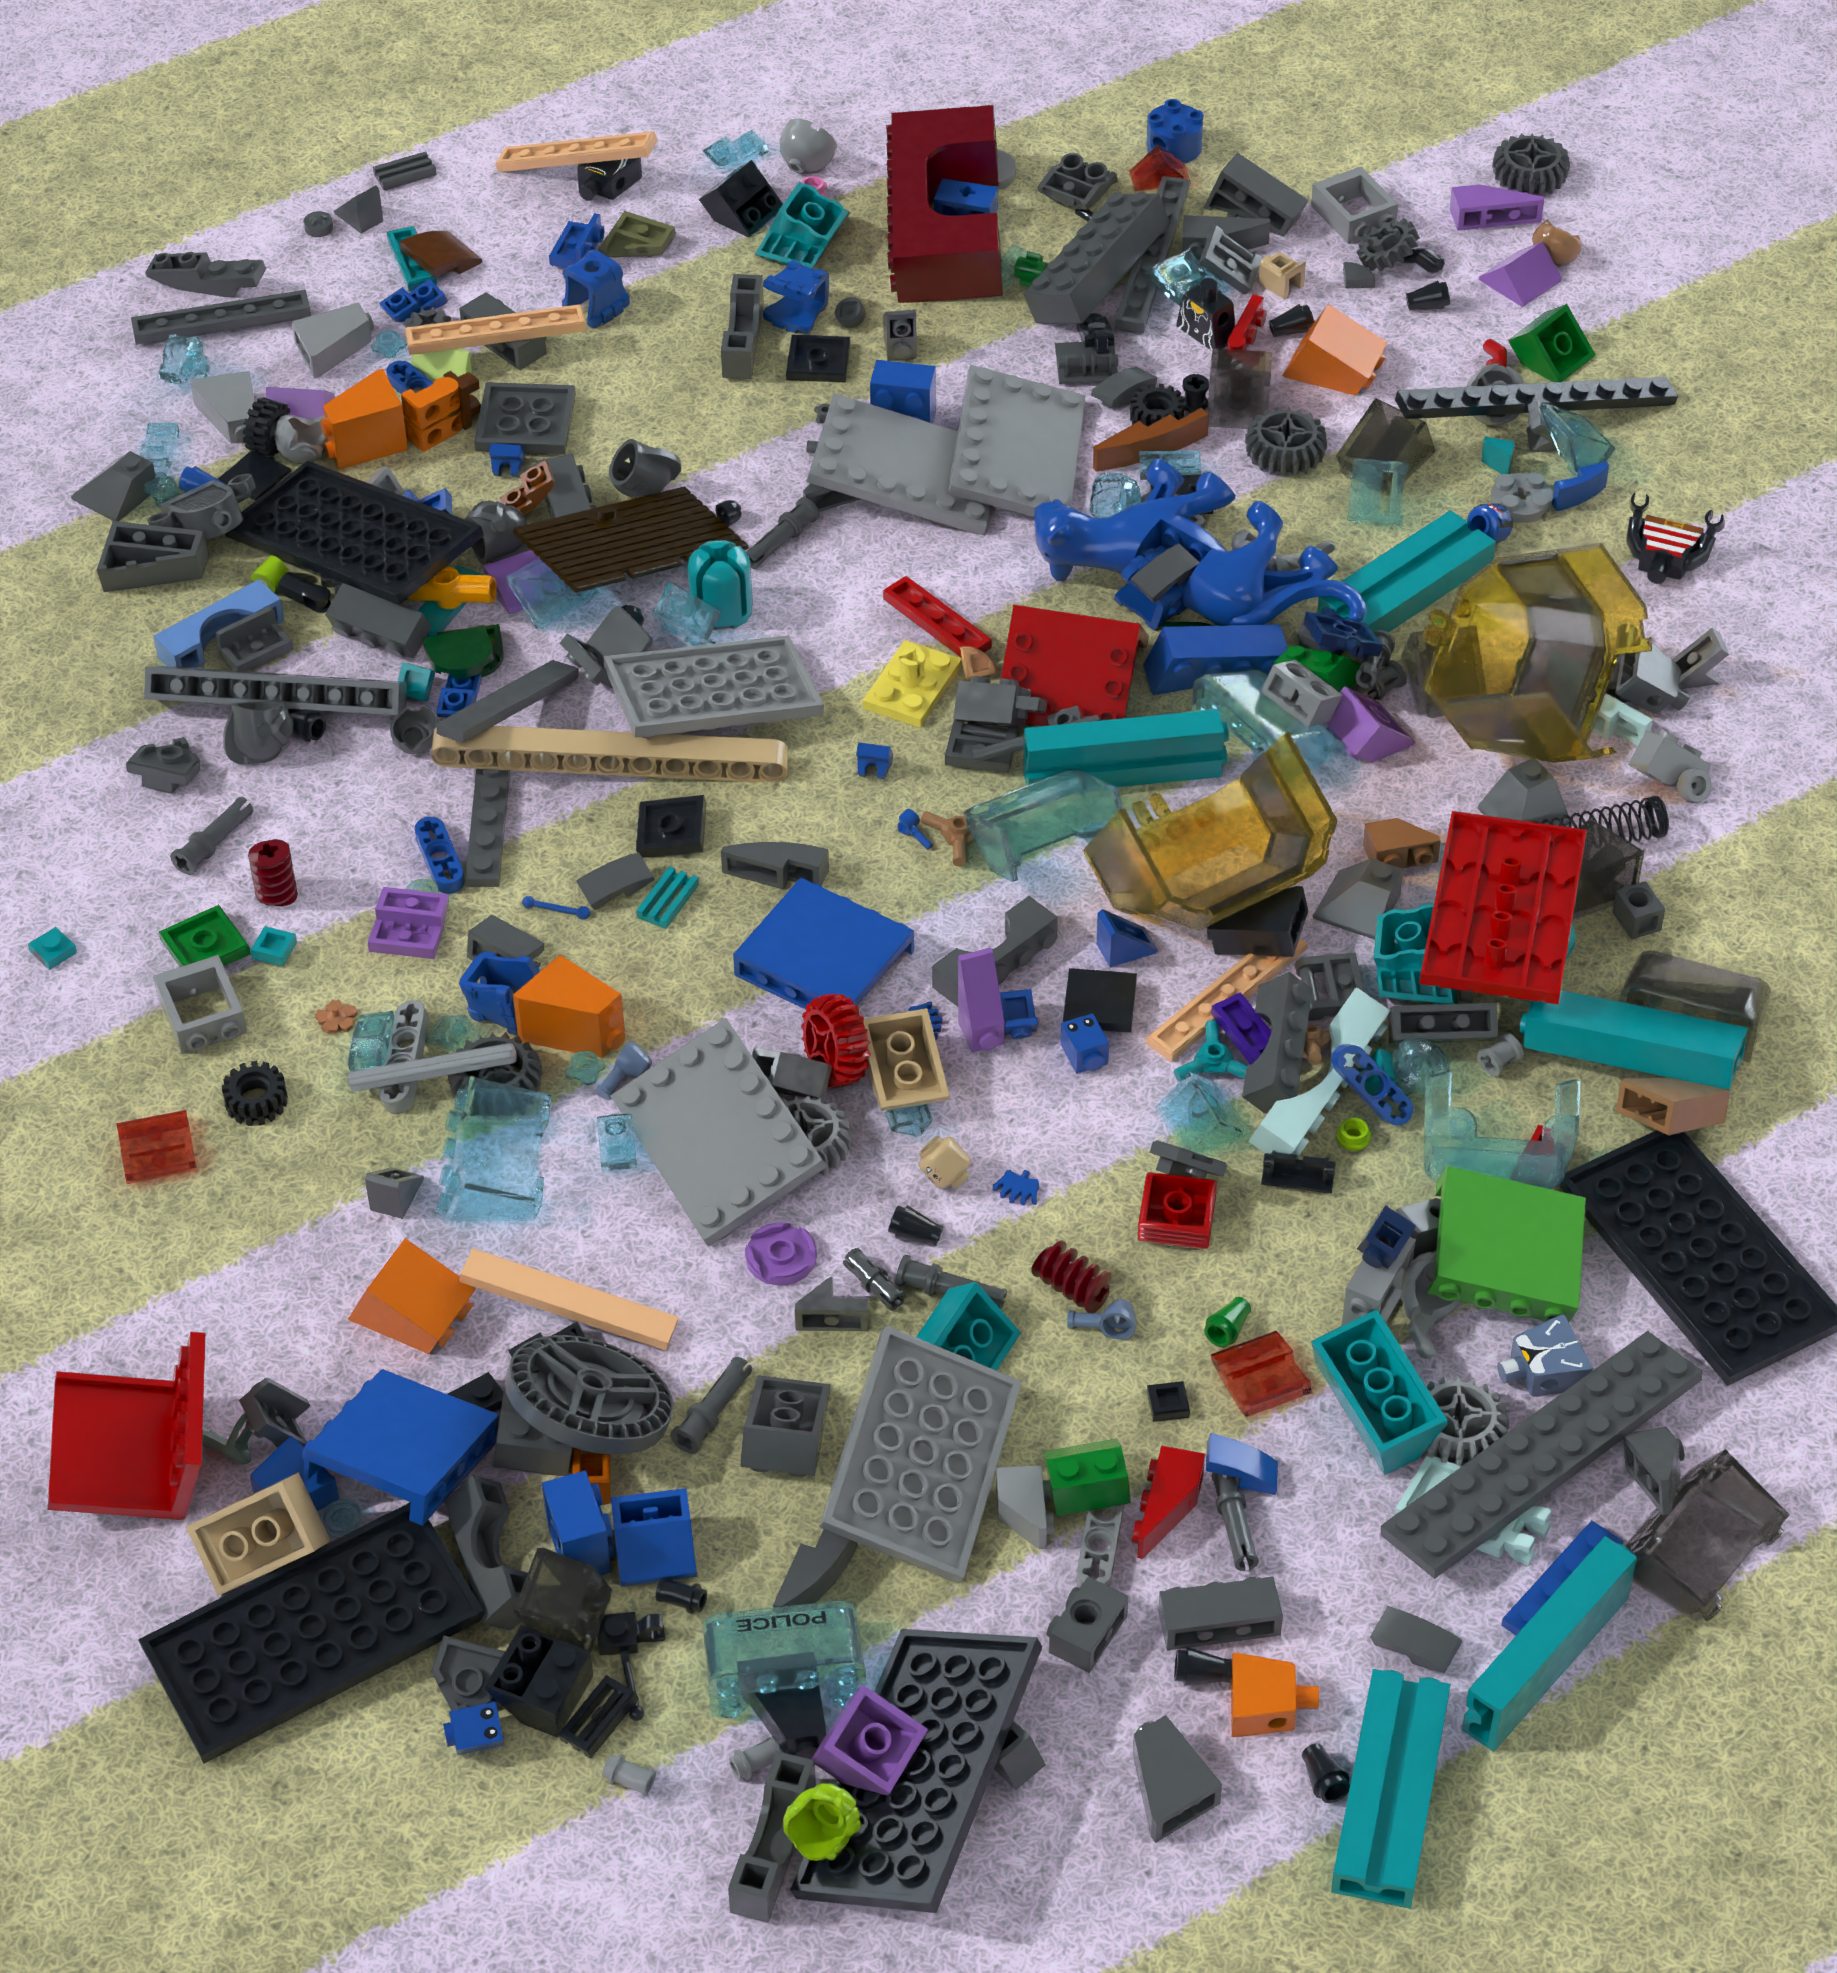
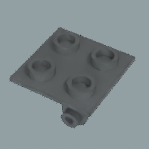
[1055,342,1118,384]

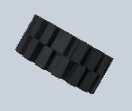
[1130,383,1185,427]
[243,397,291,457]
[222,1061,288,1126]

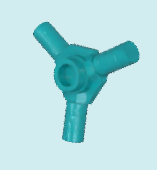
[1174,1020,1249,1082]

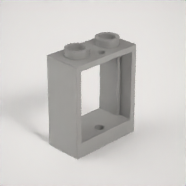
[1311,167,1398,244]
[153,955,247,1054]
[1342,1237,1416,1326]

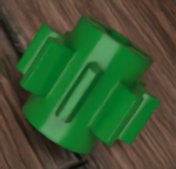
[1014,251,1048,287]

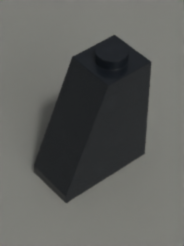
[1207,886,1308,957]
[737,1653,827,1759]

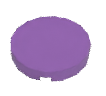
[745,1222,817,1286]

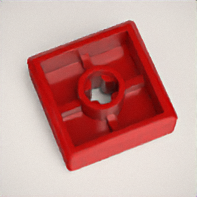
[1137,1172,1217,1249]

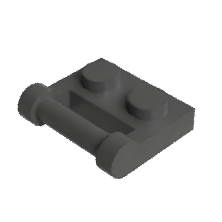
[1199,224,1262,295]
[945,719,1019,773]
[1294,953,1365,1021]

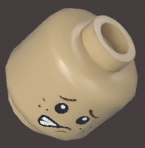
[918,1136,971,1189]

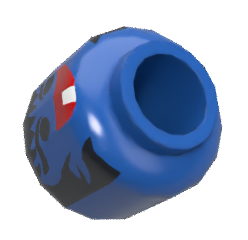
[1467,503,1513,543]

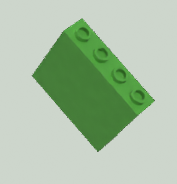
[1427,1165,1586,1322]

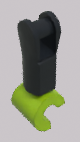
[250,556,331,613]

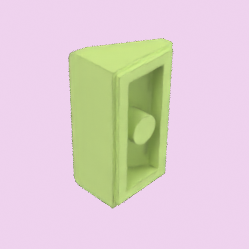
[411,348,472,379]

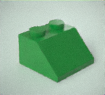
[1508,304,1596,382]
[1274,645,1364,692]
[1043,1438,1131,1516]

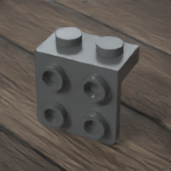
[560,606,653,688]

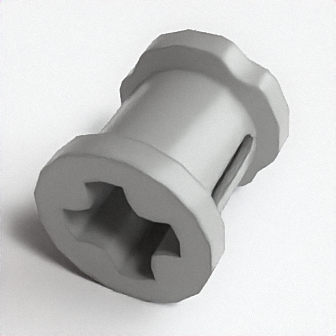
[1477,1033,1524,1077]

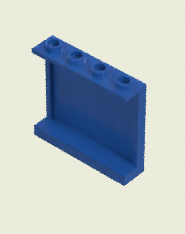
[733,877,914,1010]
[302,1369,499,1526]

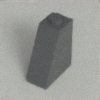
[1133,1715,1222,1843]

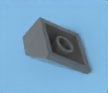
[71,451,158,521]
[1478,758,1570,826]
[1313,859,1403,940]

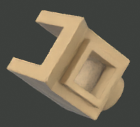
[1259,252,1306,299]

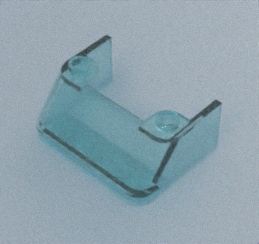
[964,770,1130,882]
[1424,1072,1580,1190]

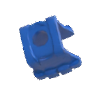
[562,249,630,328]
[763,260,829,334]
[1114,545,1189,630]
[459,952,540,1035]

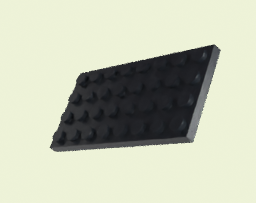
[225,461,484,605]
[1557,1130,1837,1386]
[138,1502,485,1764]
[790,1629,1043,1913]

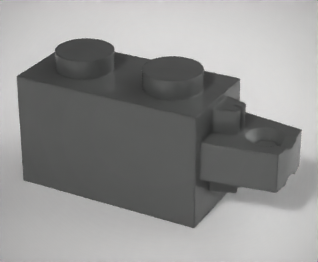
[953,676,1048,729]

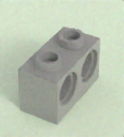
[1261,660,1343,728]

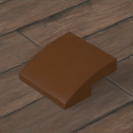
[400,230,483,278]

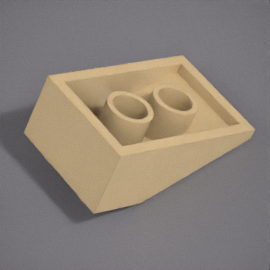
[863,1008,950,1111]
[186,1472,331,1596]

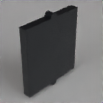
[218,451,291,501]

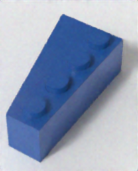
[1143,624,1288,695]

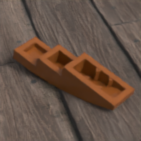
[1093,408,1209,472]

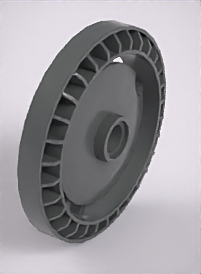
[505,1335,674,1455]

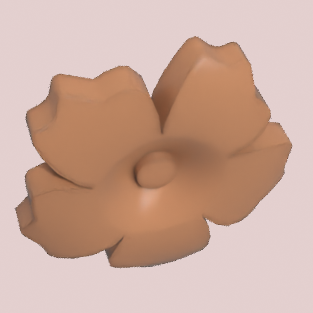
[315,999,358,1034]

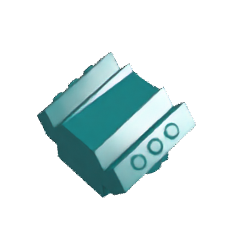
[755,181,851,269]
[1373,903,1458,1004]

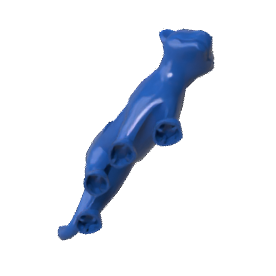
[1034,458,1367,626]

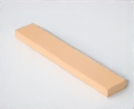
[495,131,658,172]
[405,304,586,355]
[1146,938,1307,1062]
[459,1248,679,1351]

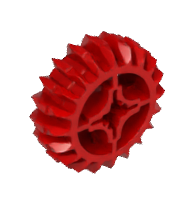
[801,993,871,1087]

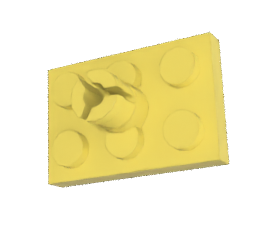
[863,640,962,728]

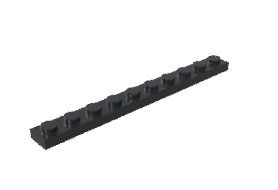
[1395,377,1678,419]

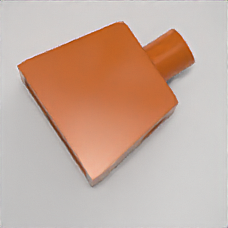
[1231,1653,1319,1737]

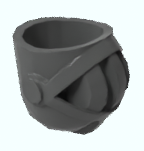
[609,439,682,498]
[465,500,530,564]
[223,702,294,764]

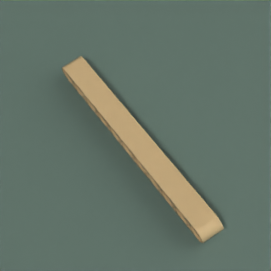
[431,726,789,782]

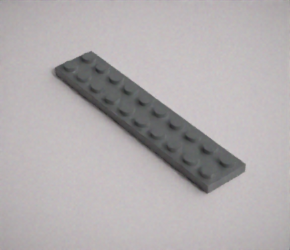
[1381,1331,1702,1579]

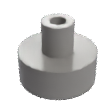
[1677,768,1712,802]

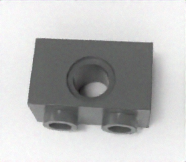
[1046,1576,1128,1673]

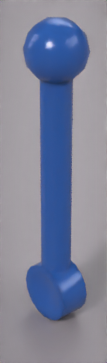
[522,896,590,920]

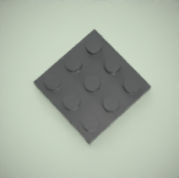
[474,382,576,454]

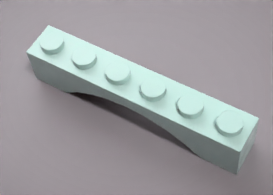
[1248,987,1391,1158]

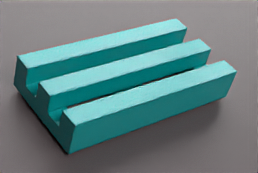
[636,866,699,929]

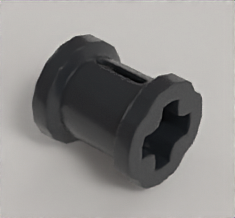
[1182,374,1209,413]

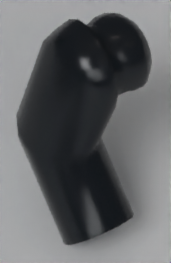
[1403,248,1445,273]

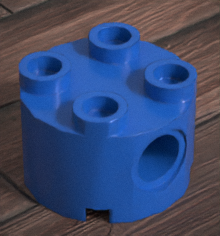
[1146,99,1204,164]

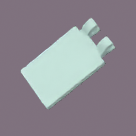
[1395,1456,1551,1566]

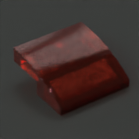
[116,1110,197,1184]
[1211,1330,1312,1417]

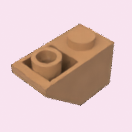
[1363,818,1441,869]

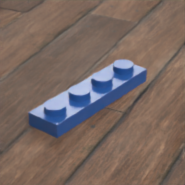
[1501,1520,1623,1635]

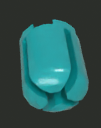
[687,540,753,630]

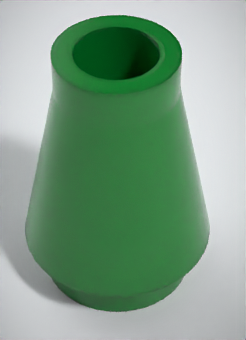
[1204,1297,1251,1347]

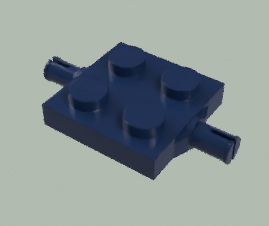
[1303,608,1383,658]

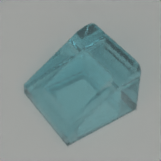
[425,1015,477,1053]
[884,1104,933,1137]

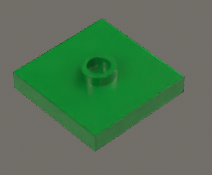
[159,905,251,967]

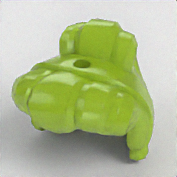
[783,1783,861,1861]

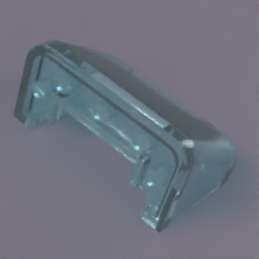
[1192,670,1335,792]

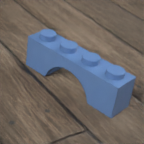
[153,579,284,668]

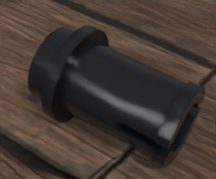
[655,1577,707,1614]

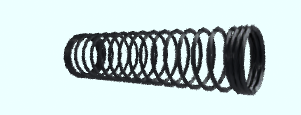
[1534,795,1669,853]

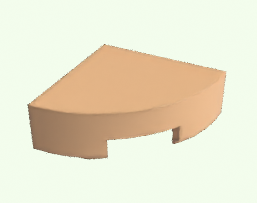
[960,646,998,680]

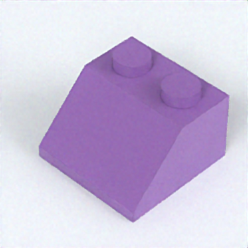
[1326,686,1415,763]
[811,1684,928,1795]

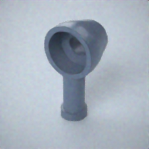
[595,1041,652,1100]
[1067,1299,1136,1340]

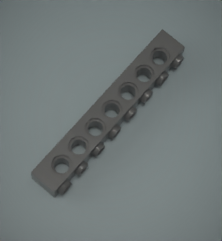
[144,666,407,715]

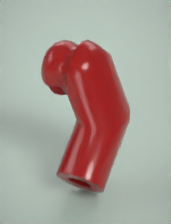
[1483,339,1507,367]

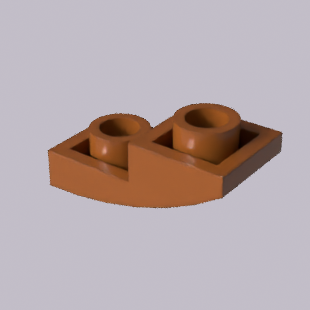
[500,460,555,516]

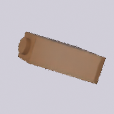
[1616,1078,1730,1135]

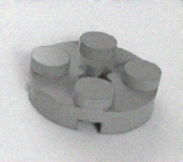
[1490,472,1553,523]

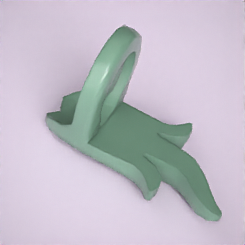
[202,1413,252,1465]

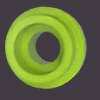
[1336,1117,1371,1151]

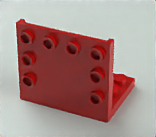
[1001,605,1149,726]
[47,1332,206,1520]

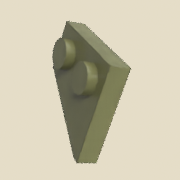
[598,211,676,257]

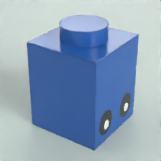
[1060,1013,1109,1074]
[443,1701,504,1756]

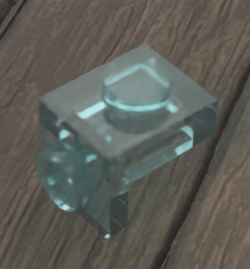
[597,1113,637,1171]

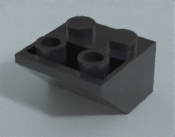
[699,160,783,237]
[485,1625,593,1738]

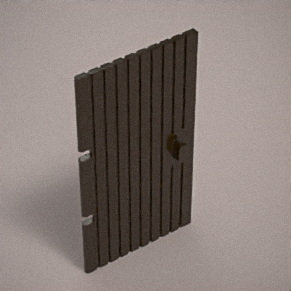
[513,486,749,593]

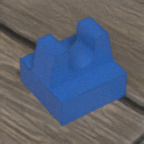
[489,443,525,477]
[856,742,894,779]

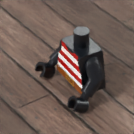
[1626,493,1725,584]

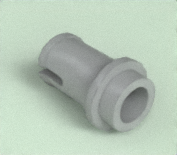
[729,1737,781,1780]
[602,1754,656,1796]

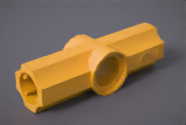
[407,567,497,609]

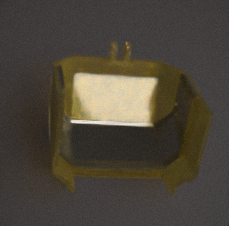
[1422,543,1652,763]
[1082,732,1338,931]

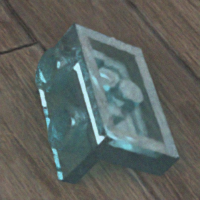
[652,582,722,646]

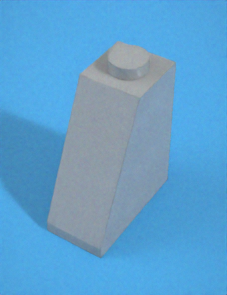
[292,303,374,378]
[190,371,255,444]

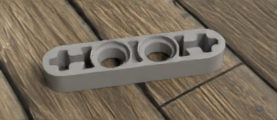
[379,1000,429,1114]
[1077,1504,1125,1588]

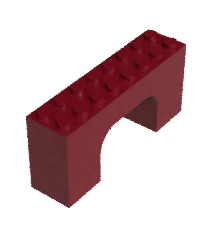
[886,105,1003,303]

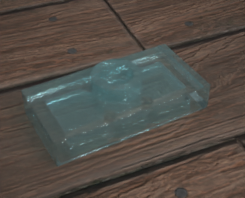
[1139,451,1201,480]

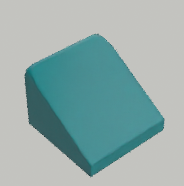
[1481,436,1515,474]

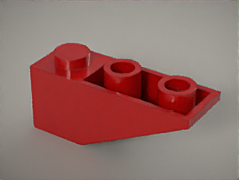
[1132,1445,1206,1559]

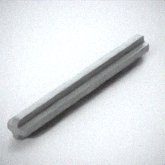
[348,1043,517,1092]

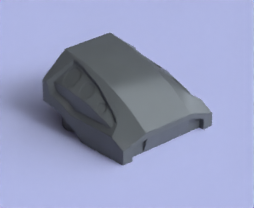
[1037,153,1118,210]

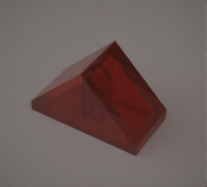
[1129,145,1191,191]

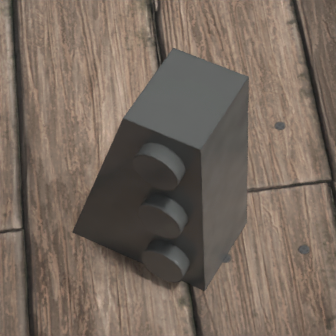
[1204,152,1308,237]
[97,521,210,592]

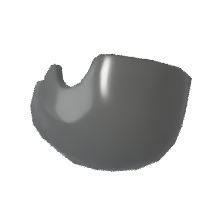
[390,705,439,754]

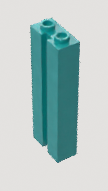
[1317,510,1496,633]
[1023,709,1229,796]
[1520,990,1748,1090]
[1462,1536,1637,1752]
[1331,1669,1451,1909]

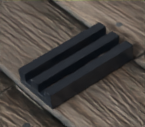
[558,1675,639,1759]

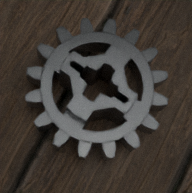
[1356,218,1420,271]

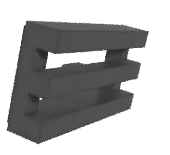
[373,151,437,190]

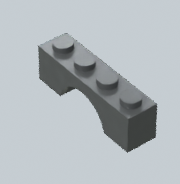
[721,274,764,379]
[932,896,1058,1007]
[1242,972,1312,1113]
[444,1474,540,1630]
[728,1751,816,1923]

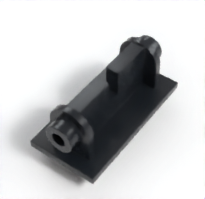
[1261,1150,1336,1194]

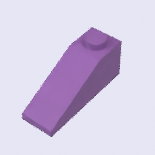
[1449,184,1544,231]
[958,947,1005,1053]

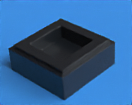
[1147,1381,1190,1422]

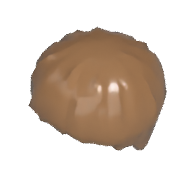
[1532,219,1582,266]

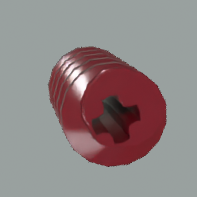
[248,839,298,907]
[1031,1240,1111,1313]

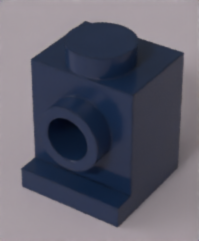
[1357,1205,1417,1269]

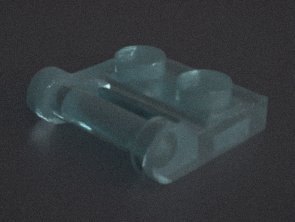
[1347,458,1409,526]

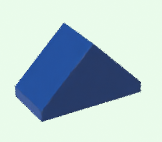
[1096,909,1158,968]

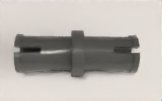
[843,1248,906,1311]

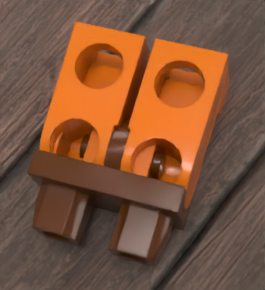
[401,371,481,452]

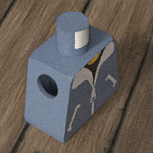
[1497,1314,1593,1397]

